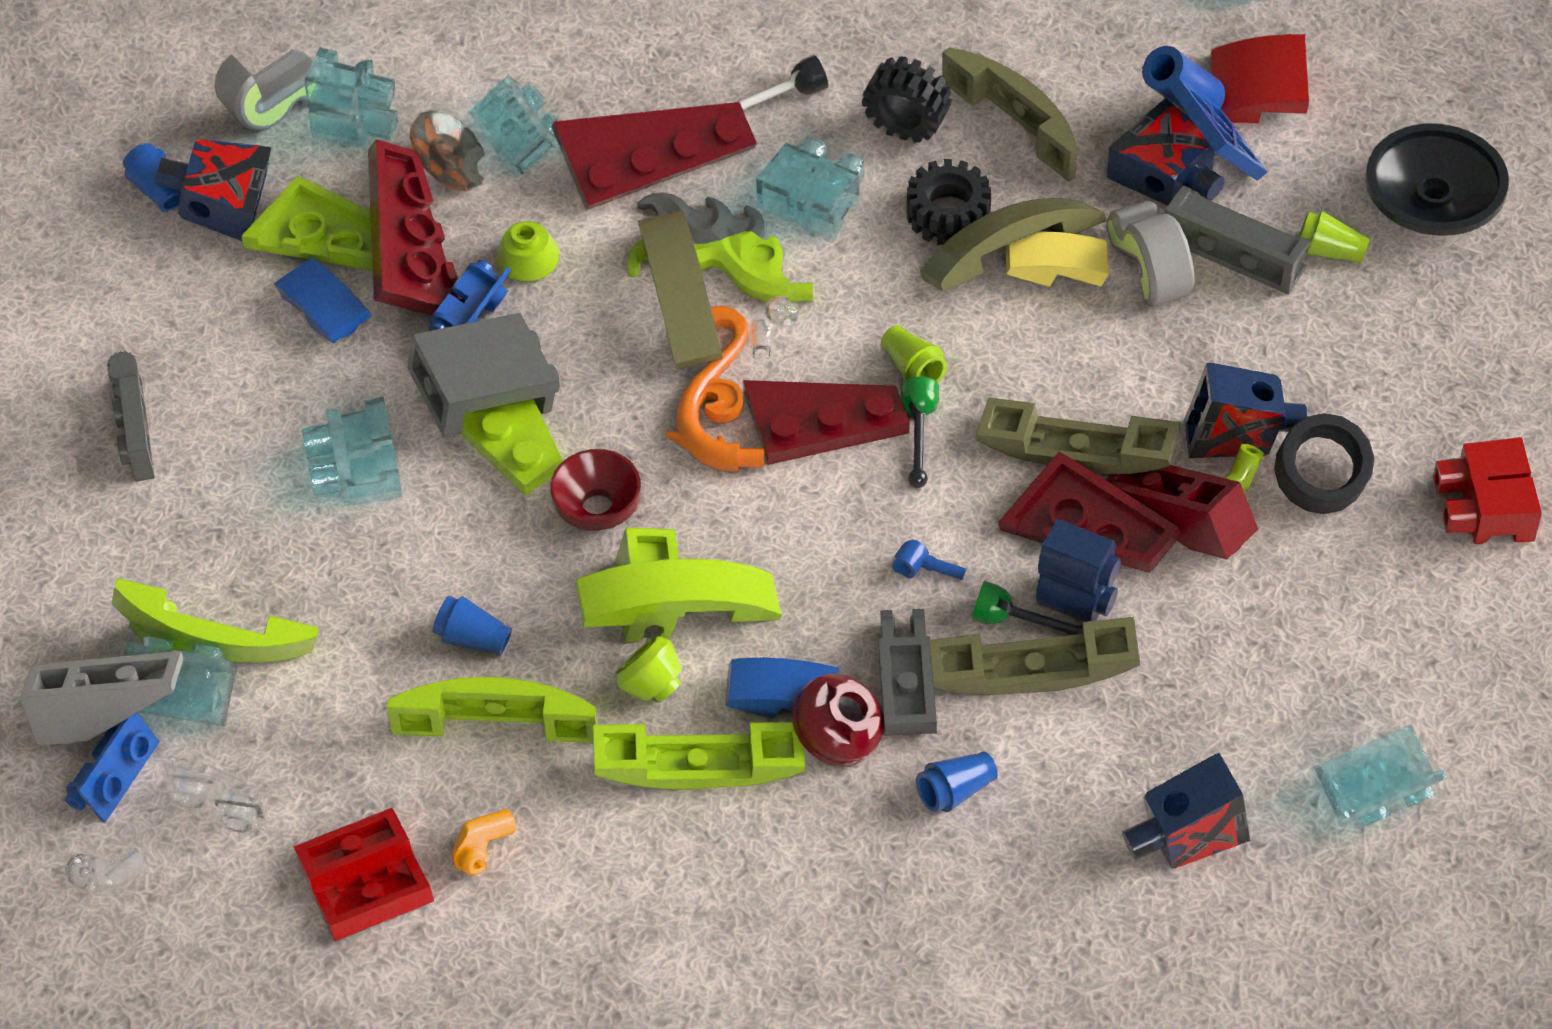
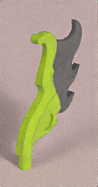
[627,192,813,306]

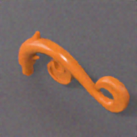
[665,306,765,472]

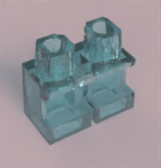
[304,47,399,148]
[756,136,864,240]
[302,397,403,507]

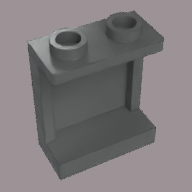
[407,313,560,437]

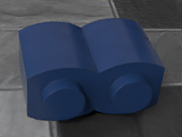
[1036,519,1121,622]

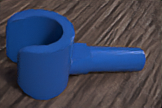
[892,539,966,580]

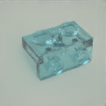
[469,75,563,177]
[124,636,237,727]
[1314,724,1448,828]

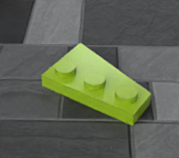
[241,176,373,271]
[460,399,563,496]

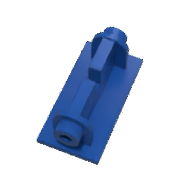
[428,260,511,331]
[65,713,159,823]

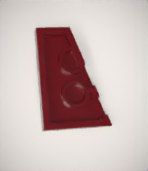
[743,380,910,465]
[998,451,1180,573]

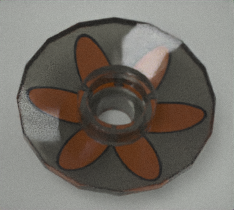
[409,110,485,191]

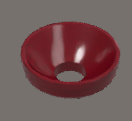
[550,449,641,531]
[792,673,884,767]

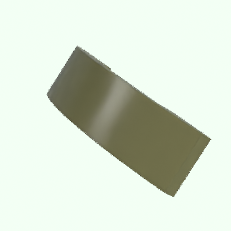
[942,47,1077,182]
[920,198,1106,291]
[638,210,723,370]
[976,397,1180,475]
[929,617,1140,695]

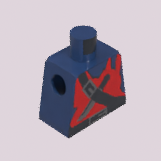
[1106,98,1224,206]
[156,139,271,241]
[1184,363,1307,458]
[1122,752,1250,869]

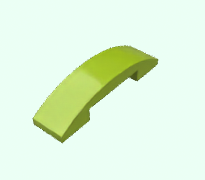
[575,559,782,627]
[111,578,319,663]
[387,677,598,743]
[593,722,805,790]

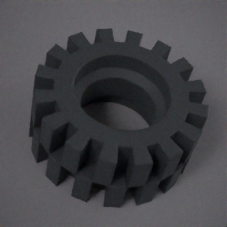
[861,56,952,143]
[907,159,991,245]

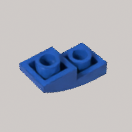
[274,257,371,343]
[725,657,839,719]

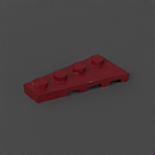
[551,102,757,210]
[368,139,465,315]

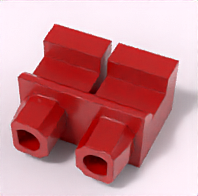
[1433,437,1542,544]

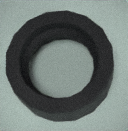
[1274,413,1375,514]

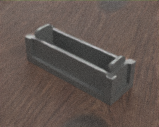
[1165,186,1310,295]

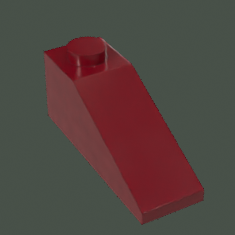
[1106,465,1258,560]

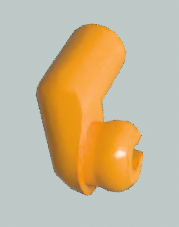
[451,808,516,876]

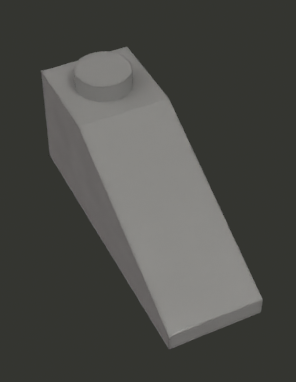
[20,651,183,746]

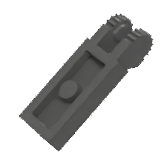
[107,351,155,482]
[879,609,937,736]

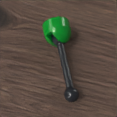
[900,377,939,488]
[972,581,1083,635]

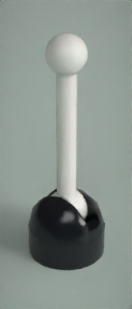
[726,55,829,110]

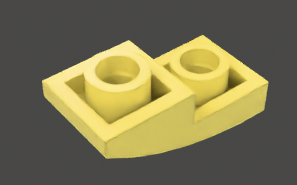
[1005,232,1109,287]

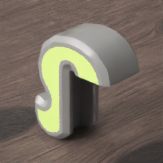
[215,49,328,131]
[1106,200,1195,306]

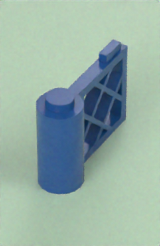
[1142,45,1268,181]

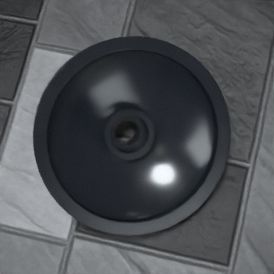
[1365,123,1509,236]

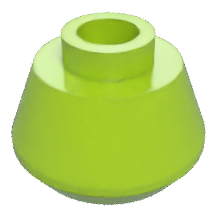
[496,221,560,282]
[615,636,682,703]

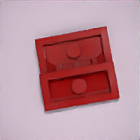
[1210,34,1309,123]
[293,807,435,942]

